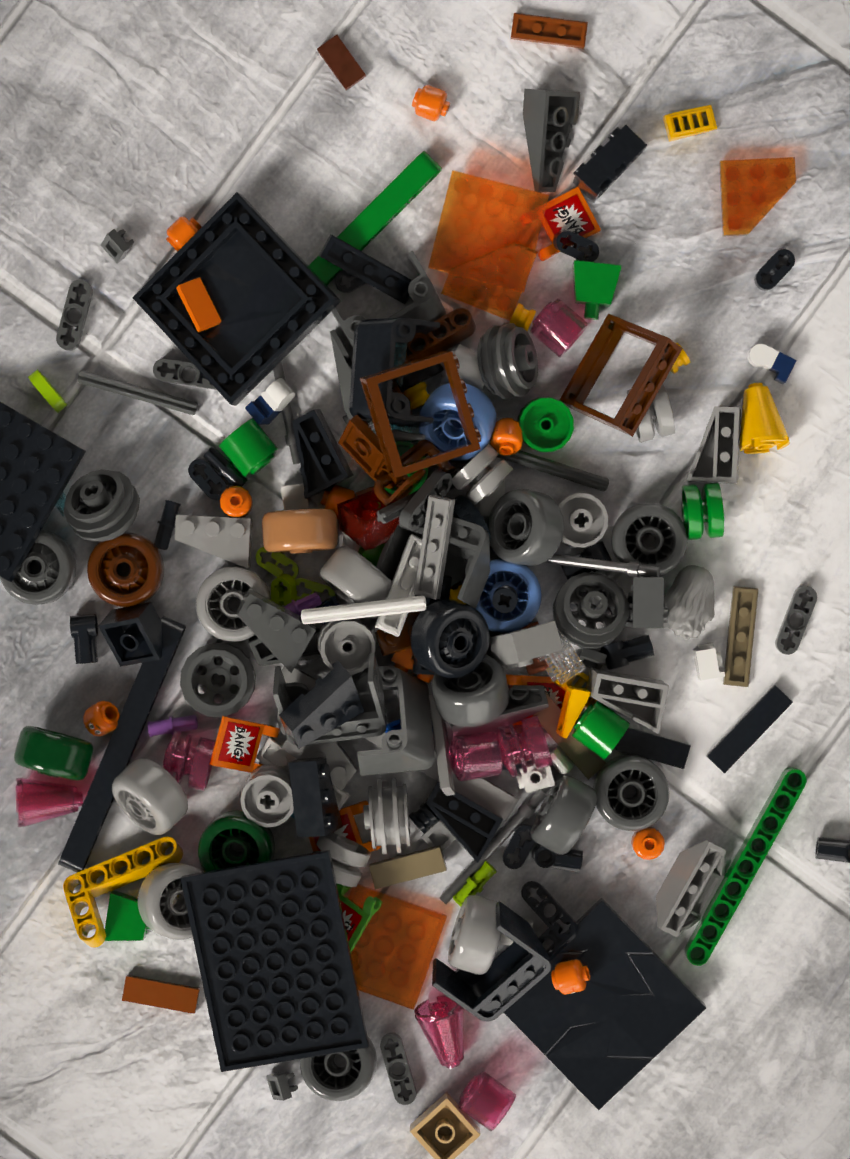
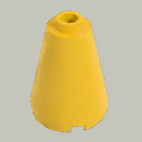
[739,383,790,454]

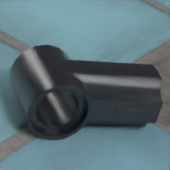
[561,541,612,580]
[70,614,98,664]
[602,635,654,670]
[815,837,850,863]
[532,844,583,872]

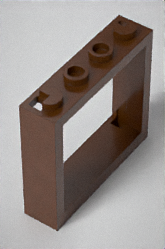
[559,314,683,437]
[360,350,481,478]

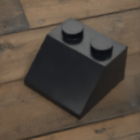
[99,602,162,667]

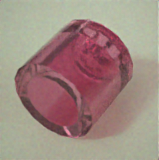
[530,298,589,358]
[449,731,502,781]
[458,1071,516,1131]

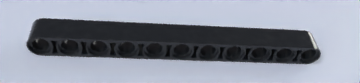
[58,616,186,872]

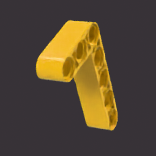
[63,836,183,948]

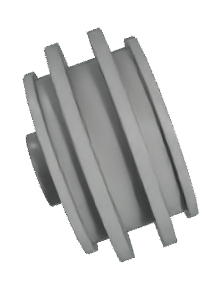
[363,778,410,854]

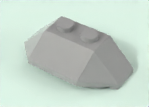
[656,840,726,937]

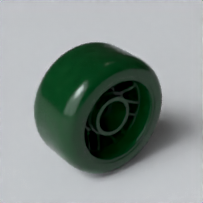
[14,726,94,781]
[198,810,275,872]

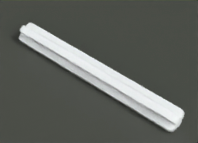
[301,596,427,624]

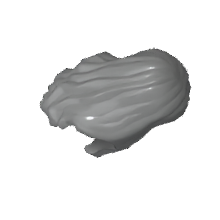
[664,565,715,639]

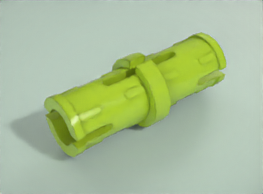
[452,861,497,906]

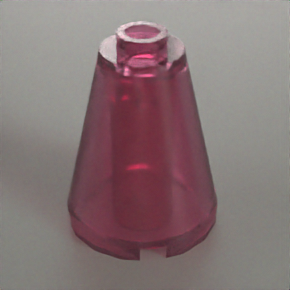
[16,777,83,827]
[414,995,464,1068]

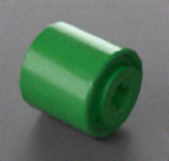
[219,418,278,477]
[572,700,630,760]

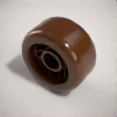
[87,532,164,607]

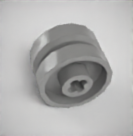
[627,384,675,443]
[452,444,514,506]
[558,493,609,548]
[317,618,375,675]
[240,764,294,827]
[313,833,371,887]

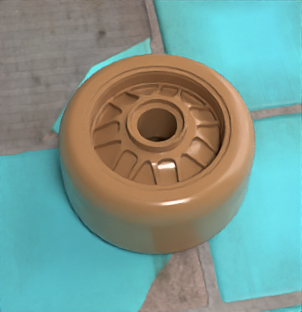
[262,509,338,554]

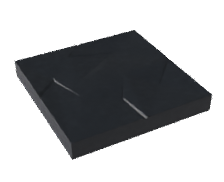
[132,192,341,406]
[503,898,706,1110]

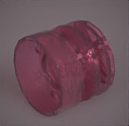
[496,715,553,778]
[163,731,216,791]

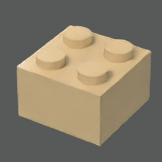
[410,1092,480,1159]

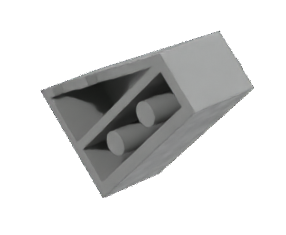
[686,406,741,484]
[586,668,669,734]

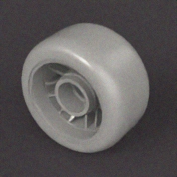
[320,546,392,619]
[196,567,271,642]
[112,758,188,835]
[138,863,203,940]
[448,895,502,975]

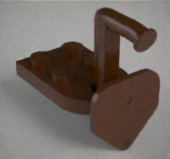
[338,415,455,506]

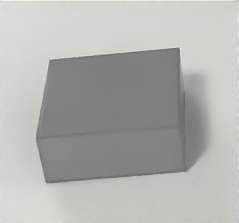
[421,820,456,851]

